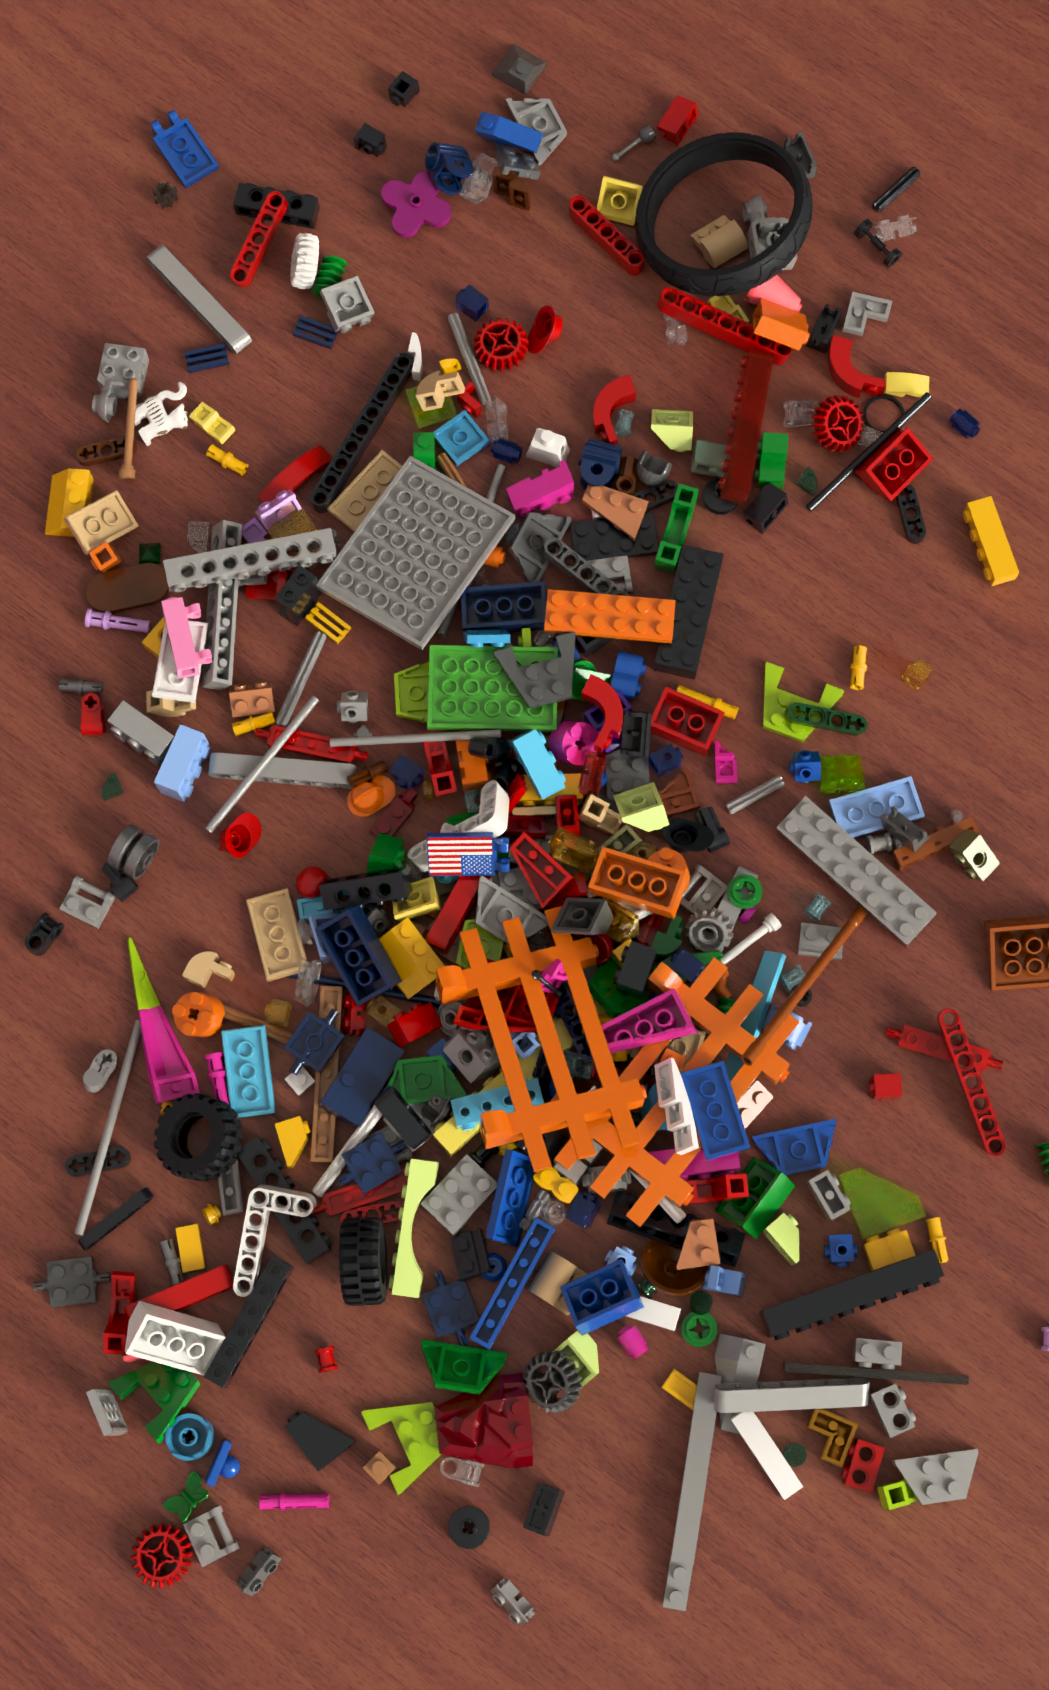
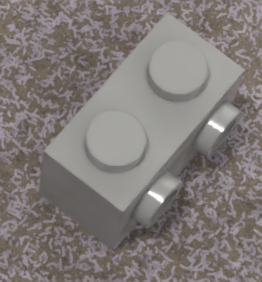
[806,1170,851,1222]
[852,1338,902,1370]

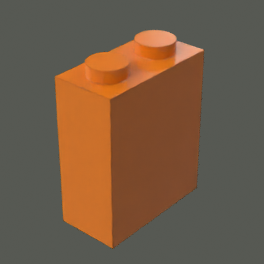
[752,298,810,350]

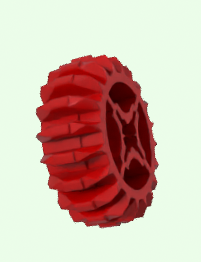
[473,317,529,372]
[810,395,865,452]
[130,1523,193,1588]

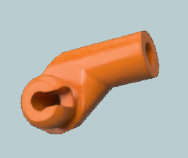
[713,970,732,998]

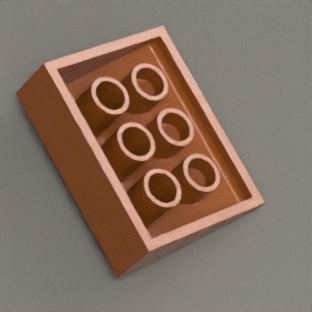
[984,915,1049,991]

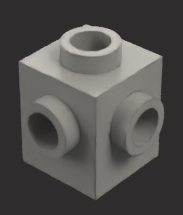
[337,691,369,723]

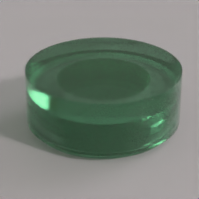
[689,1291,713,1315]
[783,1443,807,1467]

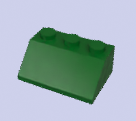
[715,1156,796,1240]

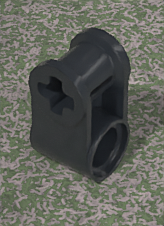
[25,912,64,956]

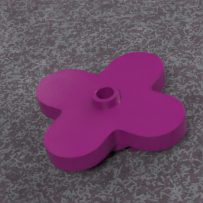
[381,170,451,238]

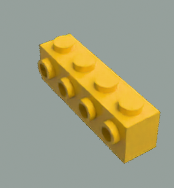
[963,496,1019,586]

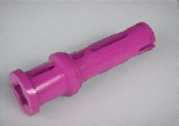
[204,1052,229,1104]

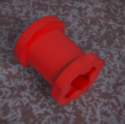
[314,1346,339,1373]

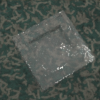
[856,425,882,450]
[296,919,314,946]

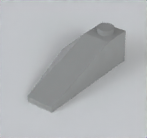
[715,1333,766,1434]

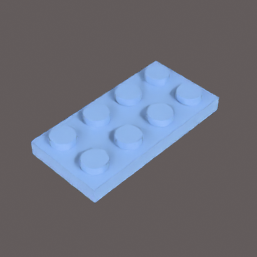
[828,776,925,838]

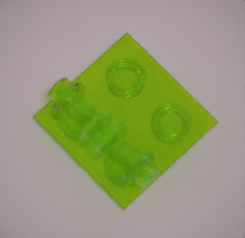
[820,755,865,794]

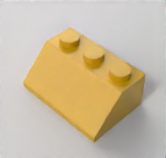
[45,468,94,537]
[379,917,444,999]

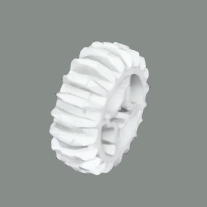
[290,233,319,290]

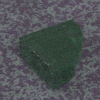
[796,467,817,496]
[102,772,124,801]

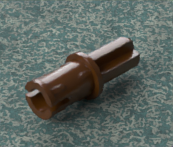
[347,760,388,787]

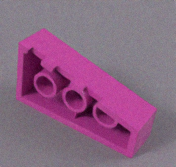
[601,988,698,1053]
[648,1148,740,1181]

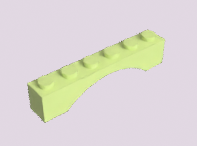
[389,1158,439,1298]

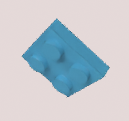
[434,410,490,467]
[463,629,510,647]

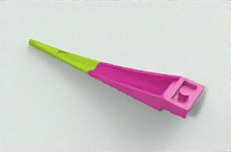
[127,937,200,1105]

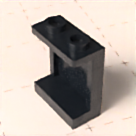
[275,566,322,626]

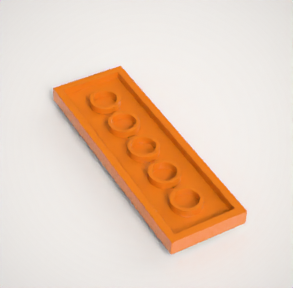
[544,589,676,643]

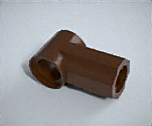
[616,456,638,495]

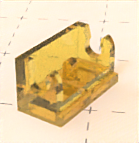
[606,899,639,944]

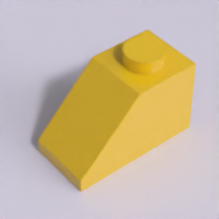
[275,1116,311,1169]

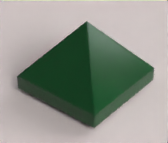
[139,543,160,564]

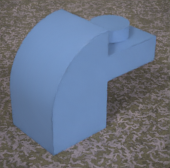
[703,1265,746,1297]

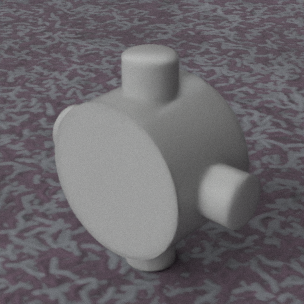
[354,725,373,737]

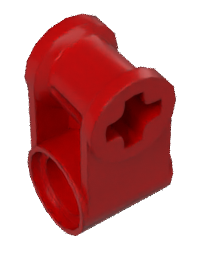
[80,693,106,735]

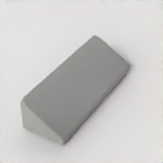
[218,1154,244,1216]

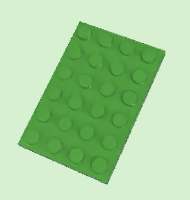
[427,645,558,732]

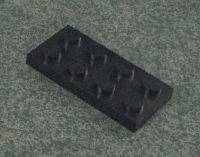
[570,512,658,561]

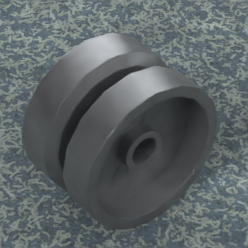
[107,824,160,880]

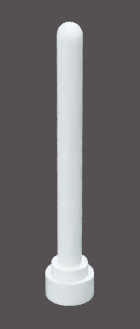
[693,913,782,982]

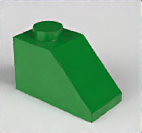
[413,432,436,470]

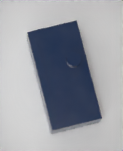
[461,581,547,632]
[315,904,402,1006]
[318,1028,405,1129]

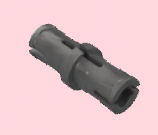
[59,678,104,696]
[158,1239,185,1286]

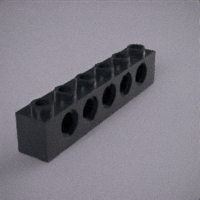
[237,1136,331,1265]
[606,1191,746,1267]
[204,1255,294,1388]

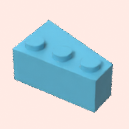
[507,729,566,799]

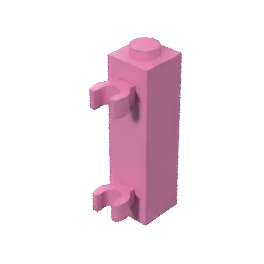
[161,597,212,679]

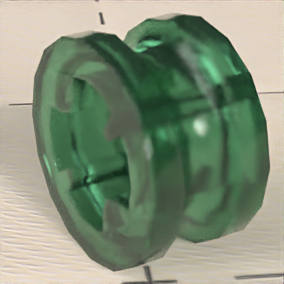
[637,1277,658,1299]

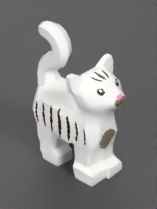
[135,382,188,446]

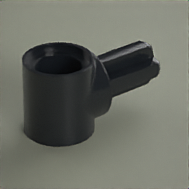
[102,863,139,902]

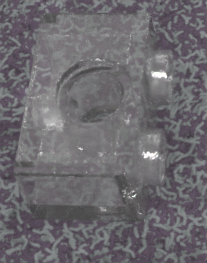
[460,153,498,204]

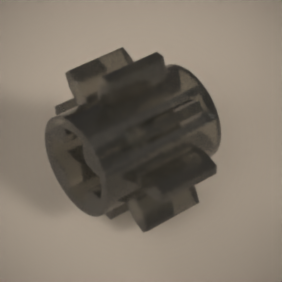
[152,182,178,209]

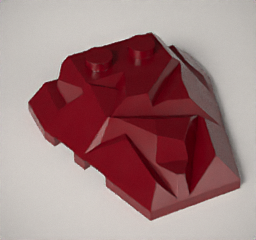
[434,1373,533,1469]

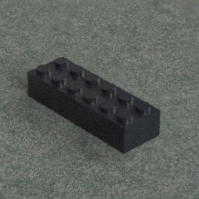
[654,545,724,680]

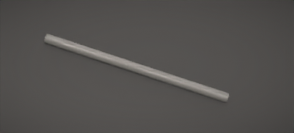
[205,696,319,833]
[330,729,501,747]

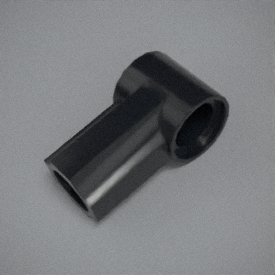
[468,737,510,760]
[490,757,520,790]
[695,807,730,853]

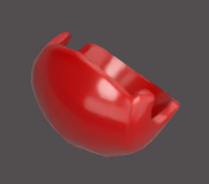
[296,866,330,899]
[583,934,614,964]

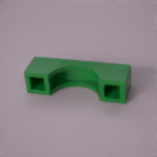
[654,484,699,574]

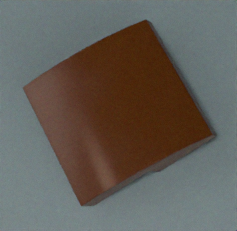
[492,166,530,211]

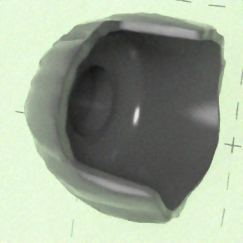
[636,450,672,486]

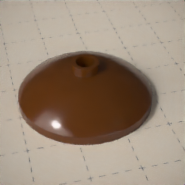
[640,1240,708,1296]

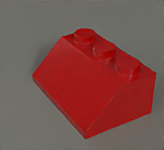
[855,427,933,502]

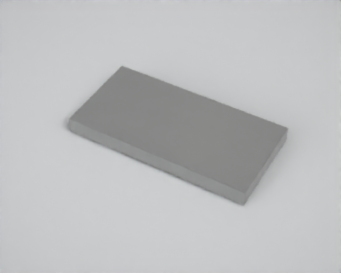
[86,1389,128,1436]

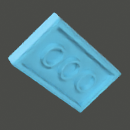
[221,1025,276,1118]

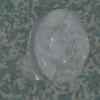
[534,630,555,647]
[526,930,549,950]

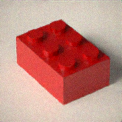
[650,687,725,757]

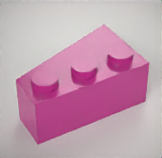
[506,460,574,518]

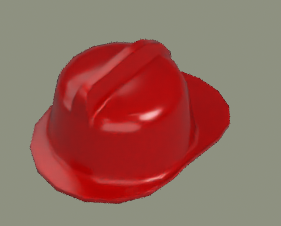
[527,305,563,354]
[219,813,262,858]

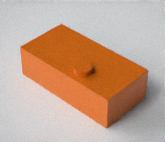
[588,846,688,919]

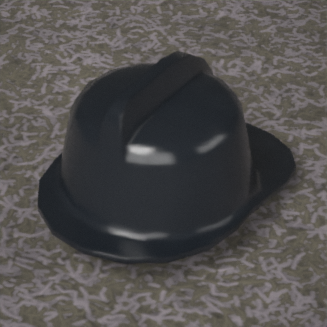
[662,818,714,853]

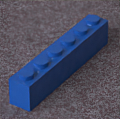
[470,1217,555,1350]

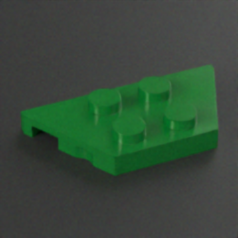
[588,957,649,1019]
[387,1055,467,1105]
[421,1339,508,1395]

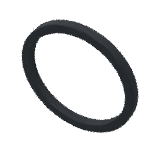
[863,395,905,435]

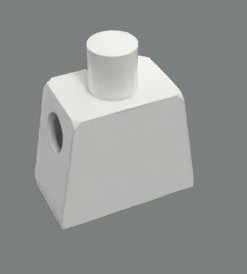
[526,428,570,467]

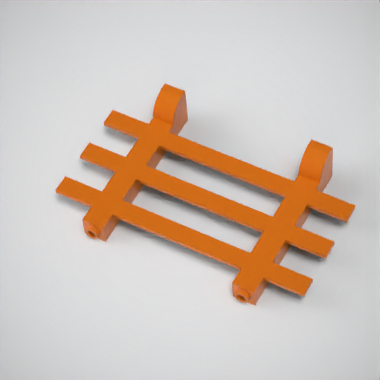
[436,906,647,1172]
[550,957,800,1227]

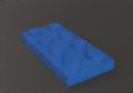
[680,1061,750,1161]
[485,1149,535,1247]

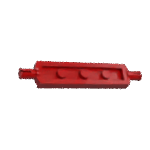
[255,725,369,764]
[885,1025,1003,1071]
[312,1167,408,1217]

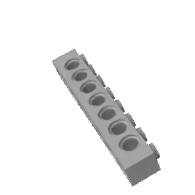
[202,520,242,691]
[163,528,337,592]

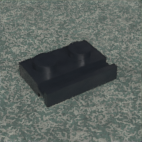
[450,1228,492,1282]

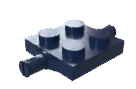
[284,1009,346,1076]
[337,1132,407,1194]
[422,1270,479,1346]

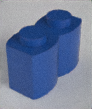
[610,651,647,701]

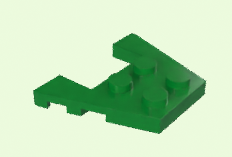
[108,1361,200,1444]

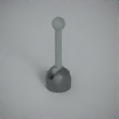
[612,124,656,161]

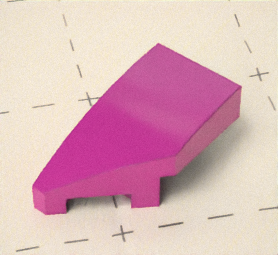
[714,741,738,784]
[540,959,568,994]

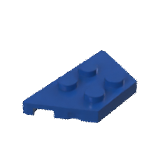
[752,1119,837,1176]

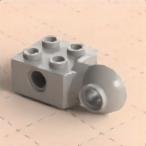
[742,194,798,270]
[92,343,149,422]
[437,1002,501,1084]

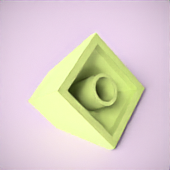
[651,409,693,452]
[613,782,669,832]
[762,1213,799,1266]
[547,1330,599,1386]

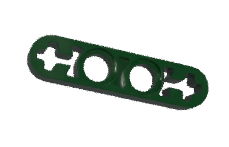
[785,703,867,736]

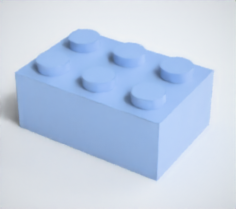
[154,724,211,802]

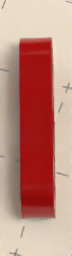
[340,1201,403,1225]

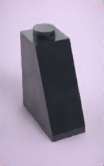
[285,1411,356,1471]

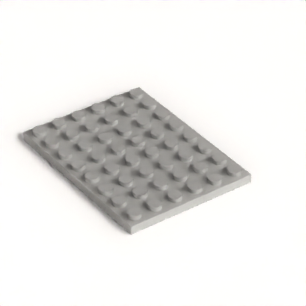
[316,456,516,650]

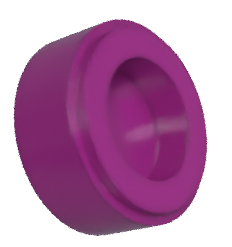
[737,906,757,924]

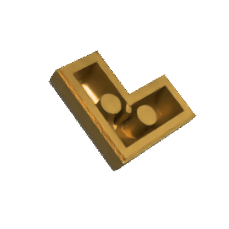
[807,1409,858,1468]

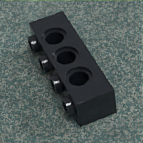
[233,183,320,229]
[319,866,413,912]

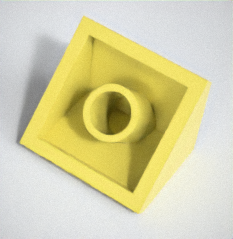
[597,176,643,226]
[392,877,442,922]

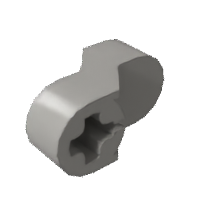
[83,1049,117,1093]

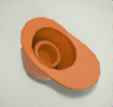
[347,775,396,817]

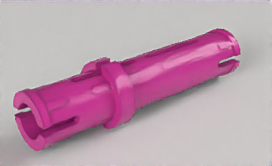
[259,1492,329,1511]

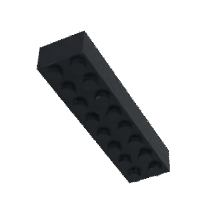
[759,1249,944,1341]

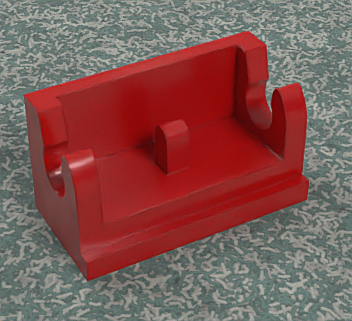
[657,95,699,146]

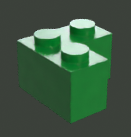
[754,432,788,489]
[363,833,407,892]

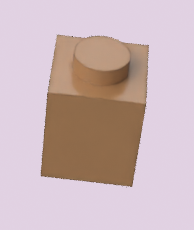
[363,1451,397,1485]

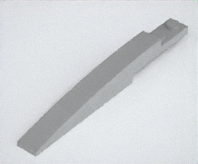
[663,1372,722,1611]

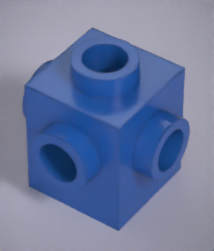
[789,750,821,783]
[824,1234,857,1268]

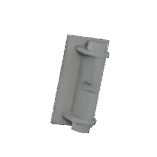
[490,1578,535,1627]

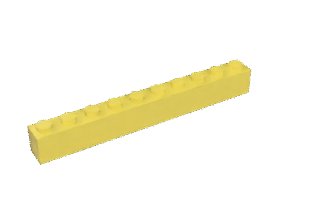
[433,994,608,1157]

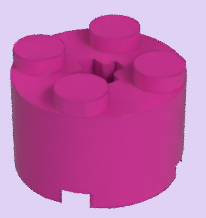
[549,720,599,765]

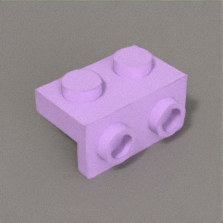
[255,490,304,534]

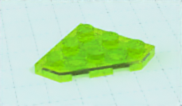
[838,1167,926,1239]

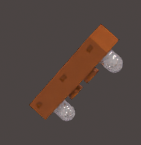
[891,809,980,871]

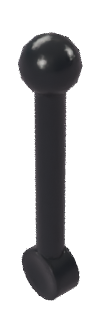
[531,970,563,998]

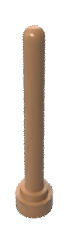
[118,378,138,479]

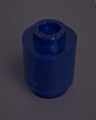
[949,408,980,439]
[491,438,523,464]

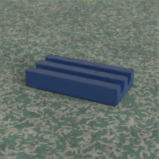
[293,315,339,349]
[184,343,229,373]

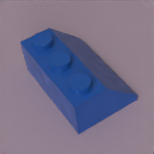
[560,1259,644,1336]

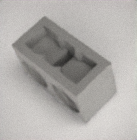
[869,1383,916,1438]

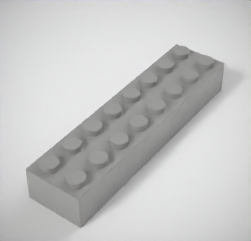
[776,796,937,947]

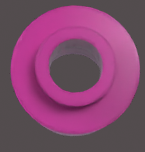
[617,1324,649,1360]

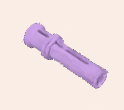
[85,608,151,634]

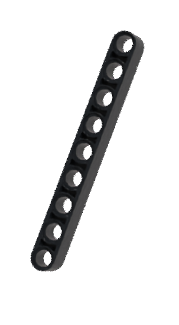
[310,353,413,513]

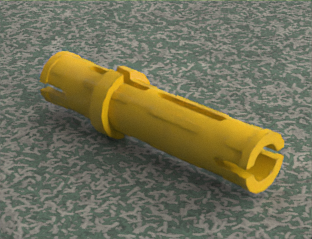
[677,685,739,720]

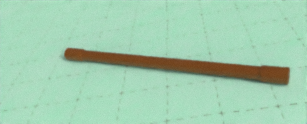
[741,906,868,1066]

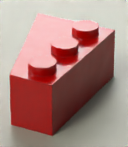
[509,832,573,910]

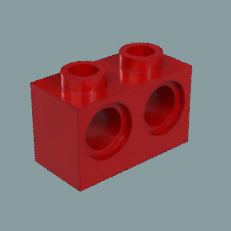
[841,1439,885,1493]

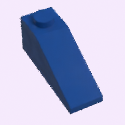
[475,112,543,153]

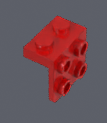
[246,553,294,601]

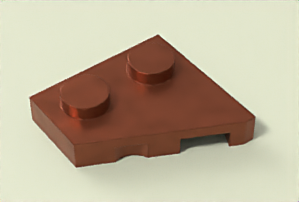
[658,768,700,817]

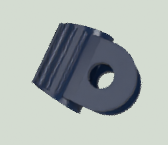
[425,142,474,195]
[578,438,622,491]

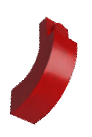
[828,335,886,398]
[593,374,636,445]
[581,674,623,754]
[421,730,457,796]
[686,1174,749,1205]
[103,1271,137,1355]

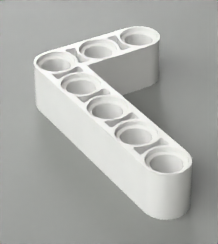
[408,780,509,872]
[233,1184,317,1297]

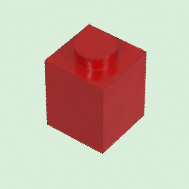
[868,1073,902,1099]

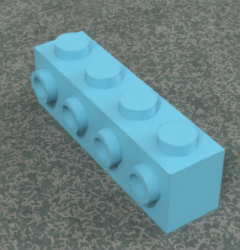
[450,1078,544,1131]

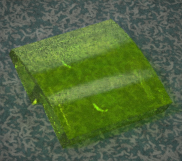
[405,386,457,429]

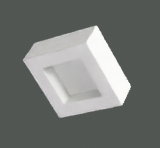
[285,1067,315,1097]

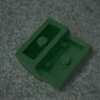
[651,915,684,962]

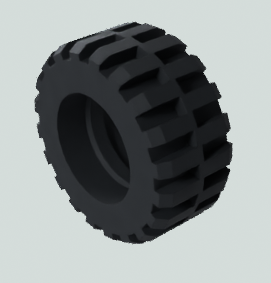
[154,1093,243,1182]
[339,1217,388,1306]

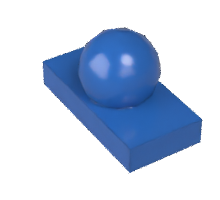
[205,1438,240,1487]

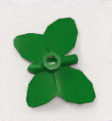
[163,1471,209,1522]

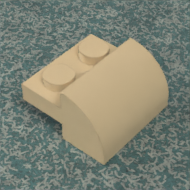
[690,215,748,268]
[527,1251,587,1316]

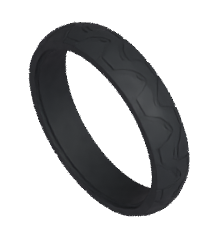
[635,132,813,296]

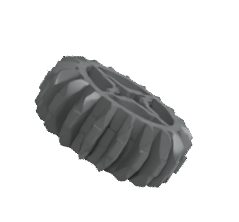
[522,1350,583,1413]

